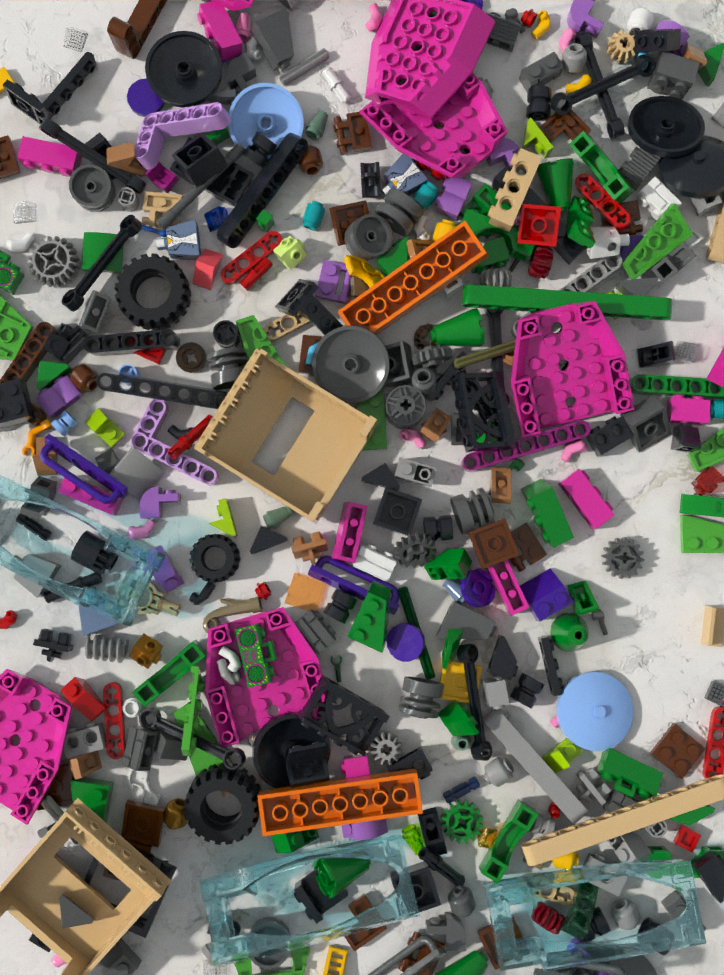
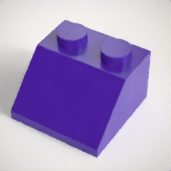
[520,568,573,622]

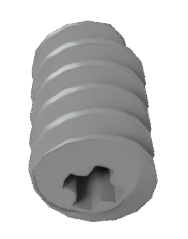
[85,634,129,663]

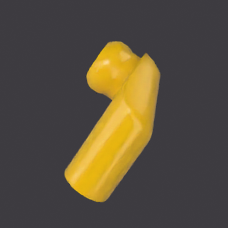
[531,10,550,40]

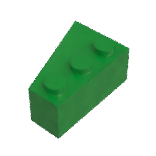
[521,479,574,548]
[347,580,391,653]
[70,777,114,823]

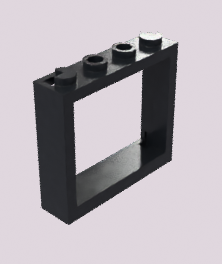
[84,844,177,938]

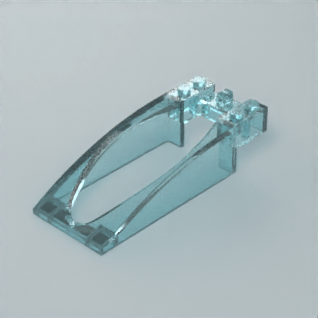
[0,475,166,626]
[200,834,420,967]
[484,859,706,972]

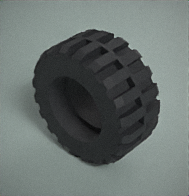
[114,253,191,330]
[184,763,261,845]

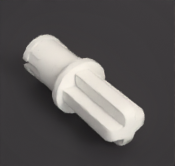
[322,67,351,103]

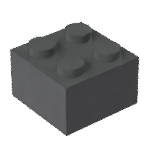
[647,51,700,99]

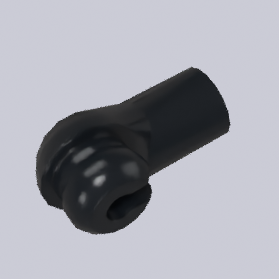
[167,425,194,441]
[189,582,216,605]

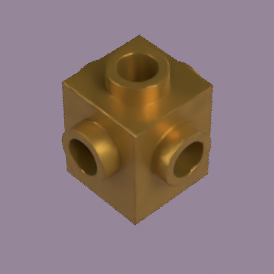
[129,634,163,669]

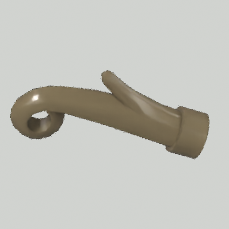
[203,597,262,633]

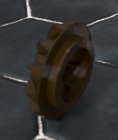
[414,323,442,350]
[176,342,207,373]

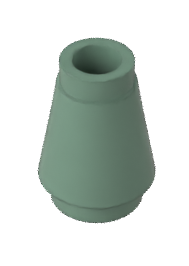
[305,110,328,140]
[263,506,293,529]
[451,735,470,751]

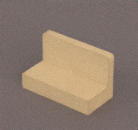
[701,606,724,647]

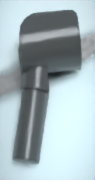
[505,8,525,33]
[591,609,608,635]

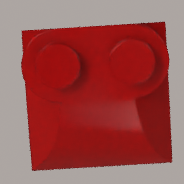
[517,204,561,247]

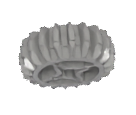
[27,236,80,288]

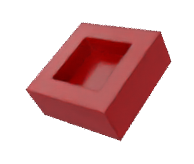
[673,825,701,853]

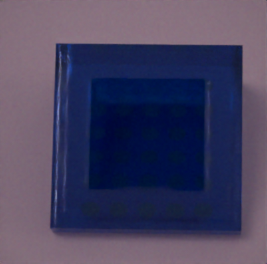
[204,206,228,232]

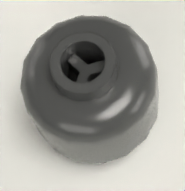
[412,367,438,396]
[448,886,476,917]

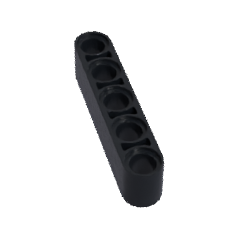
[83,329,180,356]

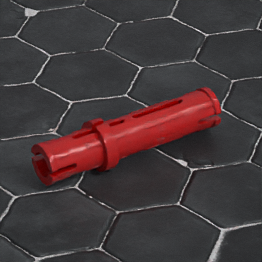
[167,414,212,460]

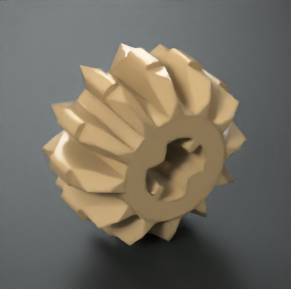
[607,29,639,64]

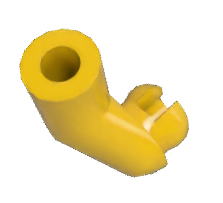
[566,74,592,93]

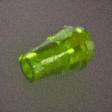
[402,824,424,856]

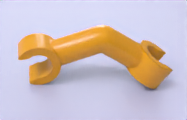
[22,419,53,456]

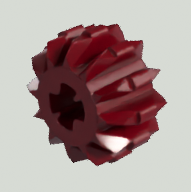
[528,246,554,279]
[531,902,566,934]

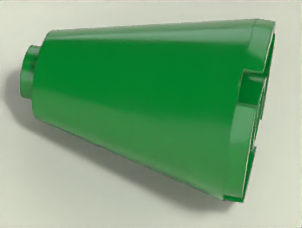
[536,158,574,212]
[430,308,485,347]
[550,613,589,652]
[314,851,371,899]
[435,950,489,975]

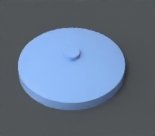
[228,83,304,159]
[556,672,633,751]

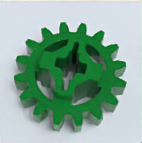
[441,799,483,844]

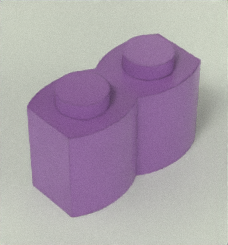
[434,178,473,220]
[36,376,84,418]

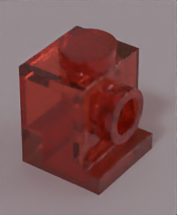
[691,466,724,496]

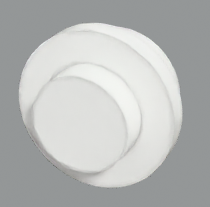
[122,698,142,718]

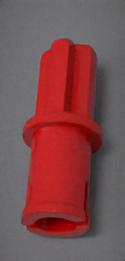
[239,257,273,291]

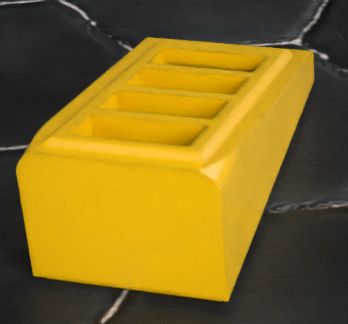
[323,945,348,975]

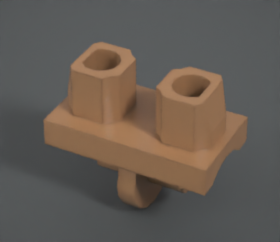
[291,531,328,565]

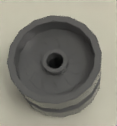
[69,164,115,212]
[375,188,424,236]
[344,214,392,261]
[247,917,291,969]

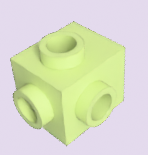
[273,236,307,270]

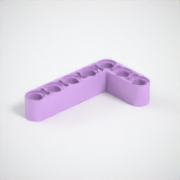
[135,102,231,170]
[131,399,219,486]

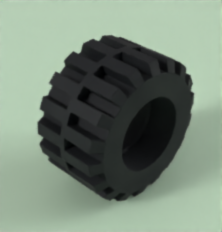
[189,534,241,583]

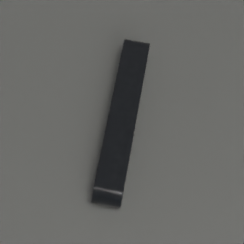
[217,133,308,248]
[96,372,228,409]

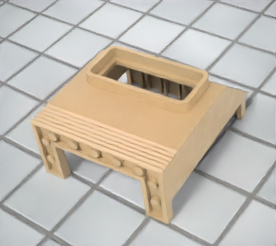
[194,348,377,524]
[0,798,172,975]

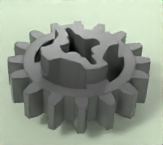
[411,345,453,369]
[394,532,437,568]
[601,537,645,579]

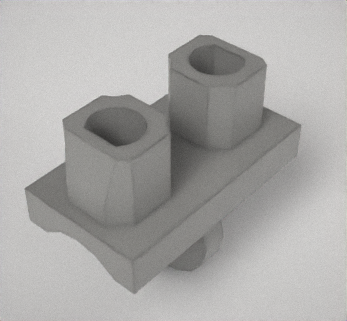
[576,767,611,805]

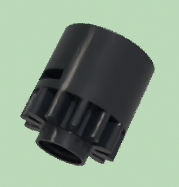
[71,530,118,575]

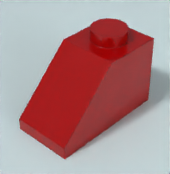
[60,677,107,722]

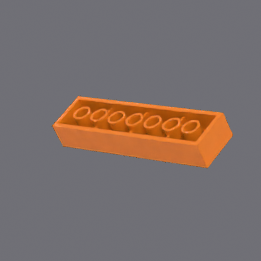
[337,221,490,335]
[257,768,423,836]

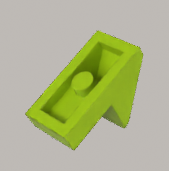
[522,118,553,158]
[85,408,126,448]
[209,498,238,537]
[541,738,583,773]

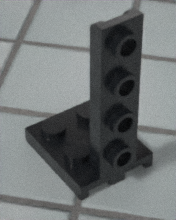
[3,52,96,125]
[275,279,343,335]

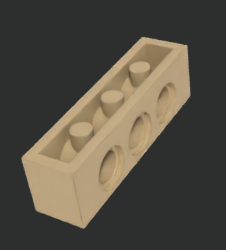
[487,148,542,232]

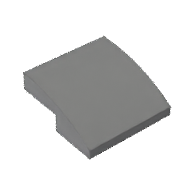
[109,446,164,501]

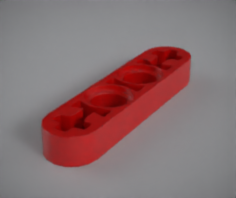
[575,173,631,231]
[220,231,282,285]
[103,682,126,759]
[702,706,724,779]

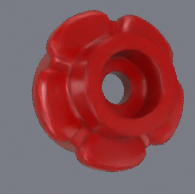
[521,9,537,28]
[255,582,272,600]

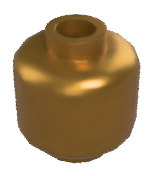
[163,798,188,830]

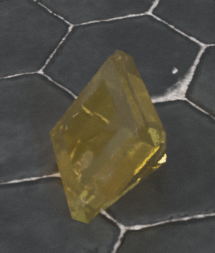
[478,827,498,848]

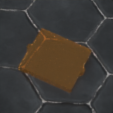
[285,573,326,612]

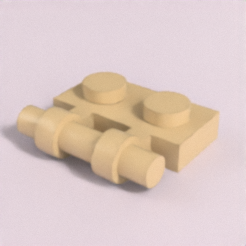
[142,191,183,227]

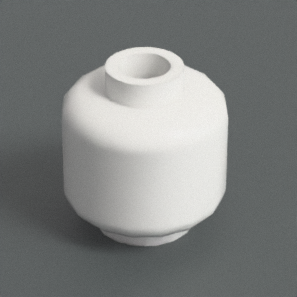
[627,8,654,36]

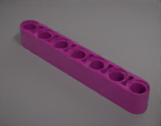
[461,421,591,472]

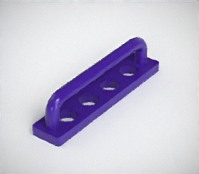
[40,434,128,504]
[308,555,400,615]

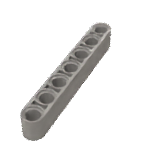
[511,254,622,338]
[483,709,589,824]

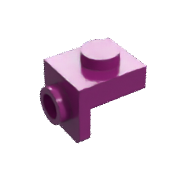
[145,161,180,193]

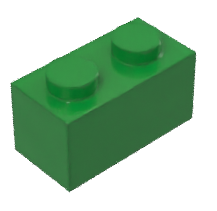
[256,209,275,233]

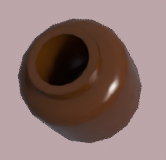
[298,145,323,175]
[70,364,99,393]

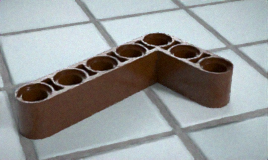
[107,0,167,59]
[0,322,57,426]

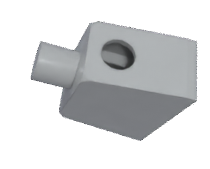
[10,554,62,598]

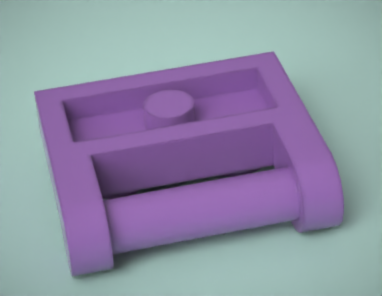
[315,260,353,304]

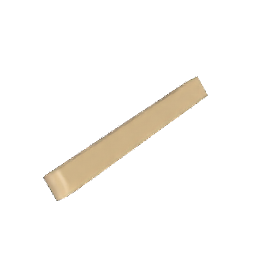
[521,774,724,866]

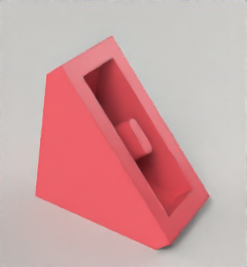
[192,248,223,290]

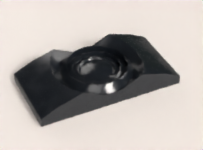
[170,137,254,207]

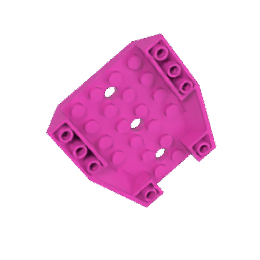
[365,0,496,119]
[359,73,508,178]
[511,301,635,438]
[205,607,334,747]
[0,669,72,825]

